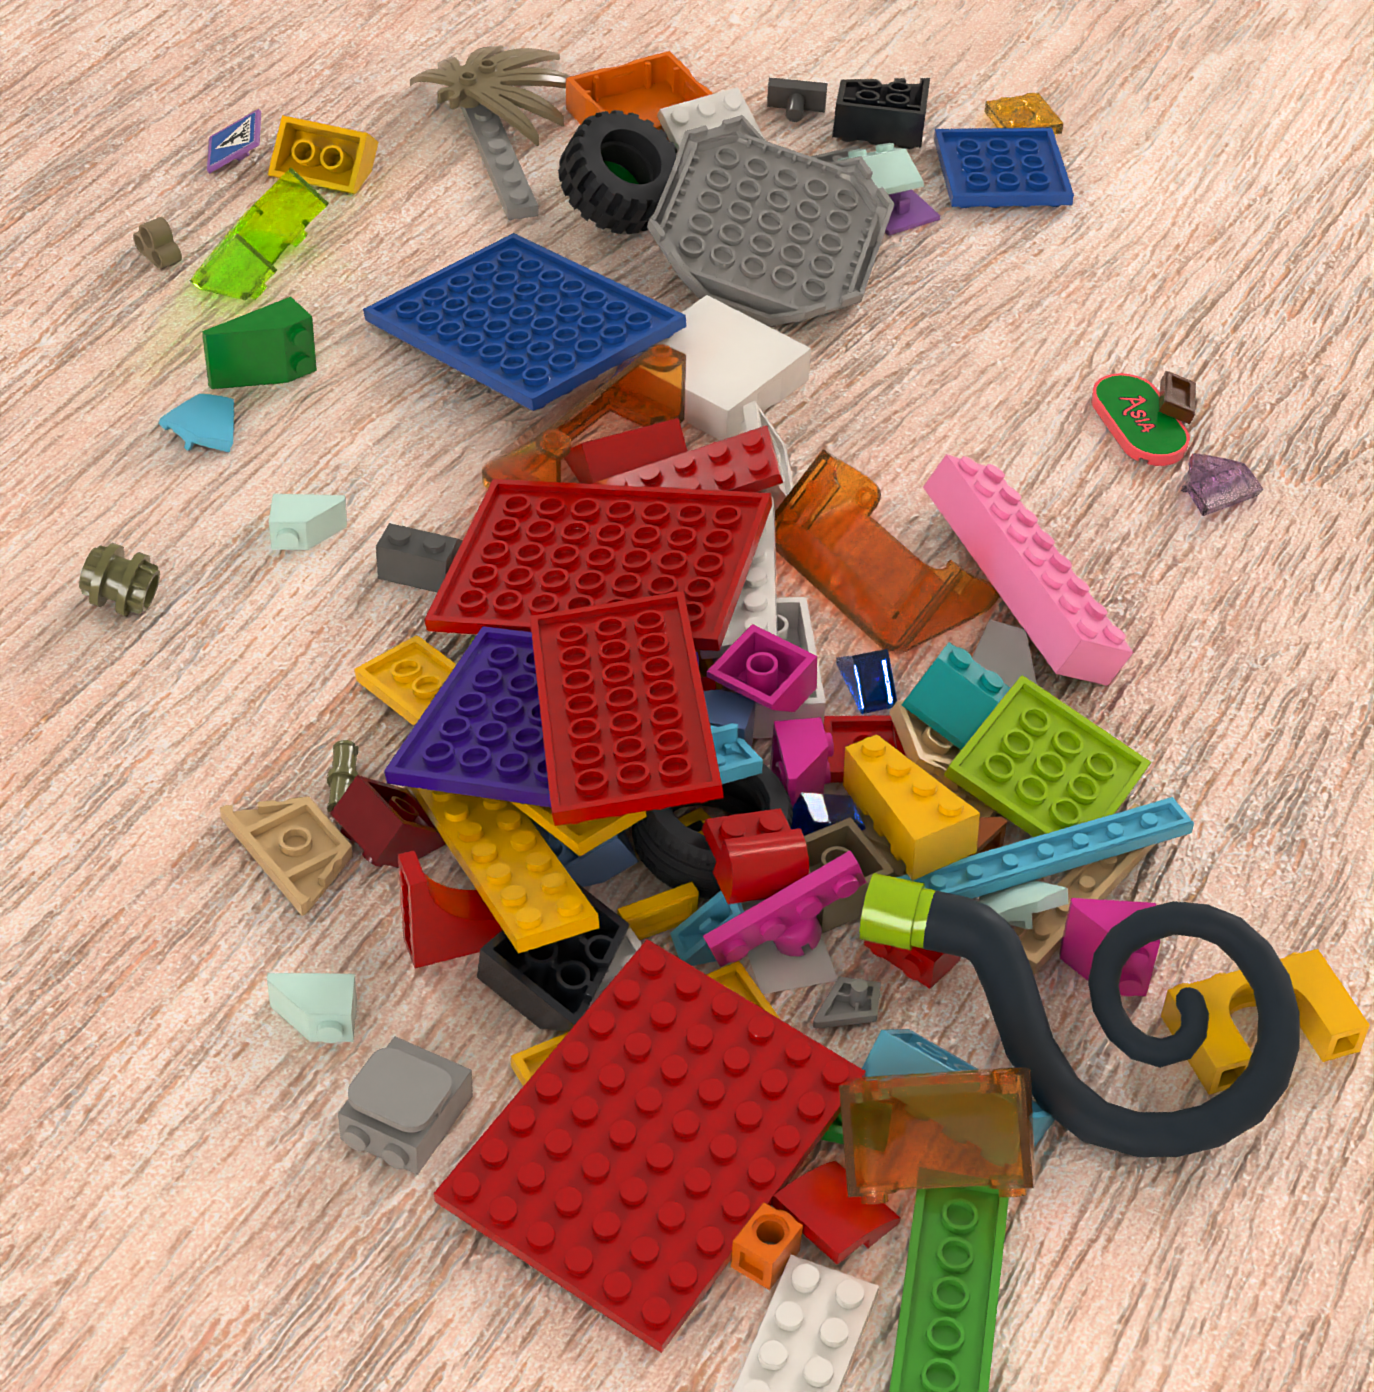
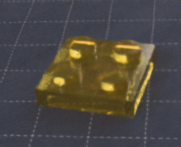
[984,93,1063,135]

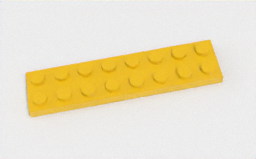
[409,787,599,954]

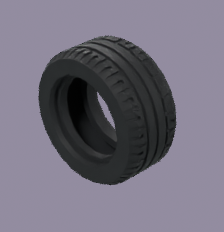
[632,763,793,899]

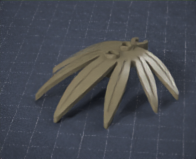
[410,45,571,146]

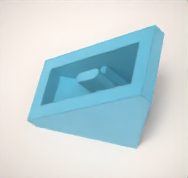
[670,891,744,966]

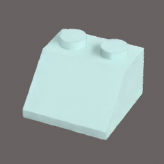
[838,143,924,195]

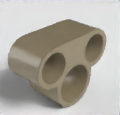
[133,217,182,269]

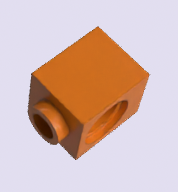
[731,1202,803,1290]

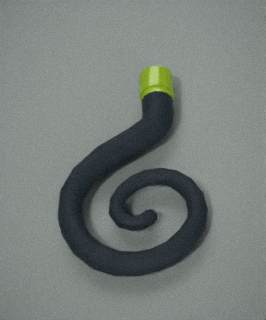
[859,873,1300,1157]

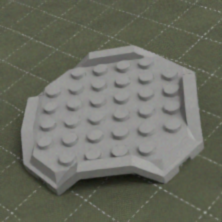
[647,115,894,326]

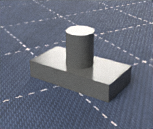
[767,77,828,122]

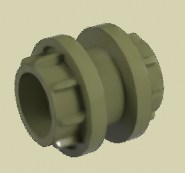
[79,543,160,617]

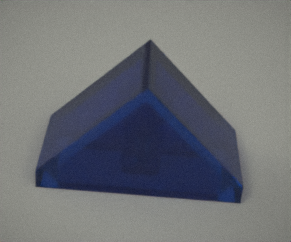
[836,649,897,714]
[791,792,866,836]

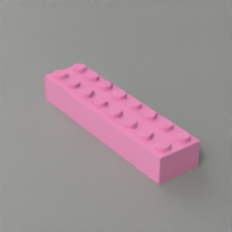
[923,454,1134,686]

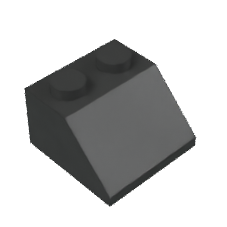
[376,523,463,592]

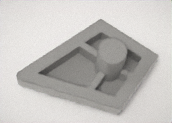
[813,976,881,1029]

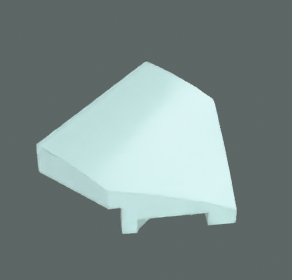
[980,880,1069,929]

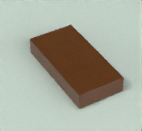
[1159,371,1196,424]

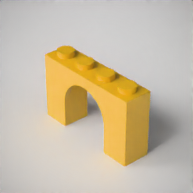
[1161,949,1370,1095]

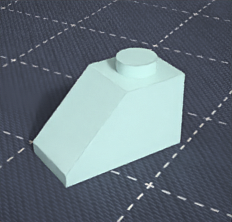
[269,494,347,550]
[267,973,357,1043]

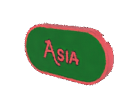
[1091,373,1190,466]

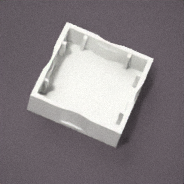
[621,295,811,441]

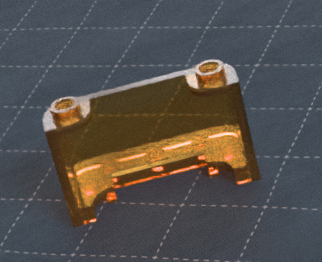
[839,1067,1036,1204]

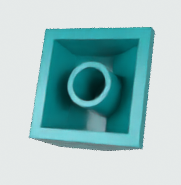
[901,642,1010,750]

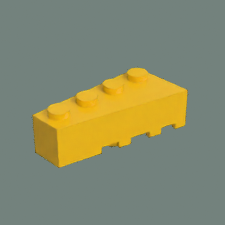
[843,735,980,881]

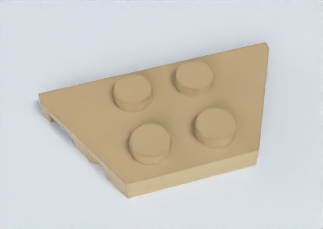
[889,700,982,802]
[220,796,353,916]

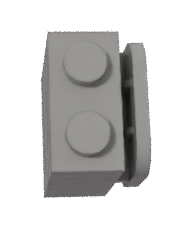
[338,1036,473,1175]

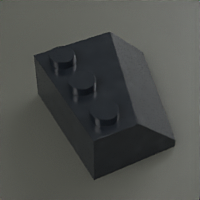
[832,78,930,149]
[477,882,630,1031]

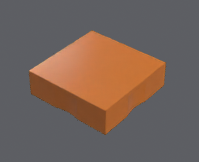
[566,51,713,142]

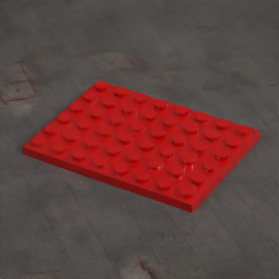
[424,479,772,651]
[434,939,866,1353]

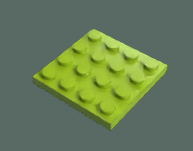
[944,675,1151,837]

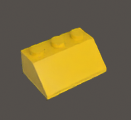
[268,115,379,194]

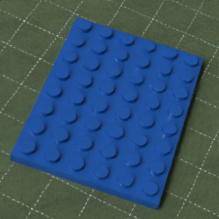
[363,233,687,411]

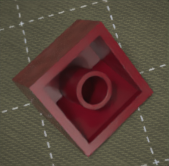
[330,775,446,868]

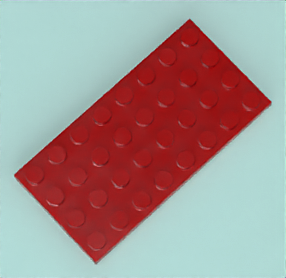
[530,591,724,826]

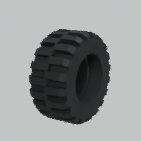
[558,110,677,234]

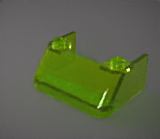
[189,167,329,301]

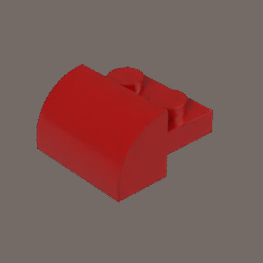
[702,808,809,904]

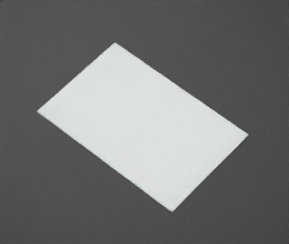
[741,899,838,994]

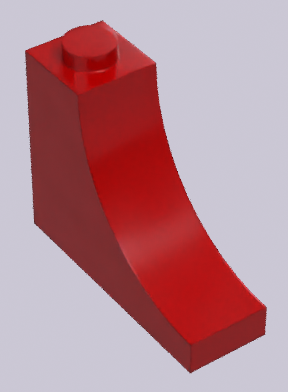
[398,850,503,969]

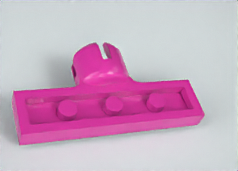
[703,851,867,968]

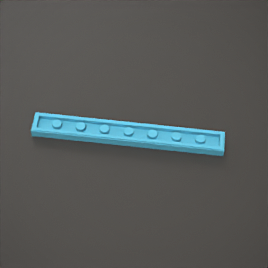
[896,797,1194,899]

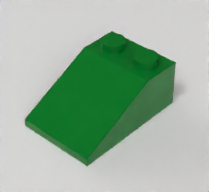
[202,296,317,389]

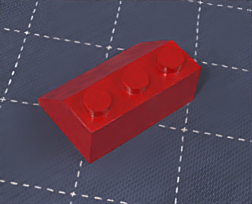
[562,418,688,484]

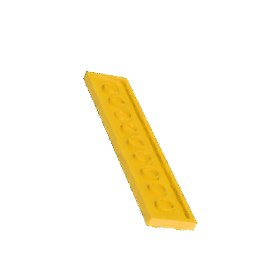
[354,635,647,856]

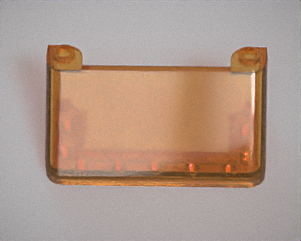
[482,344,686,489]
[775,449,1000,655]

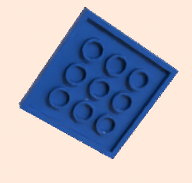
[934,128,1074,208]

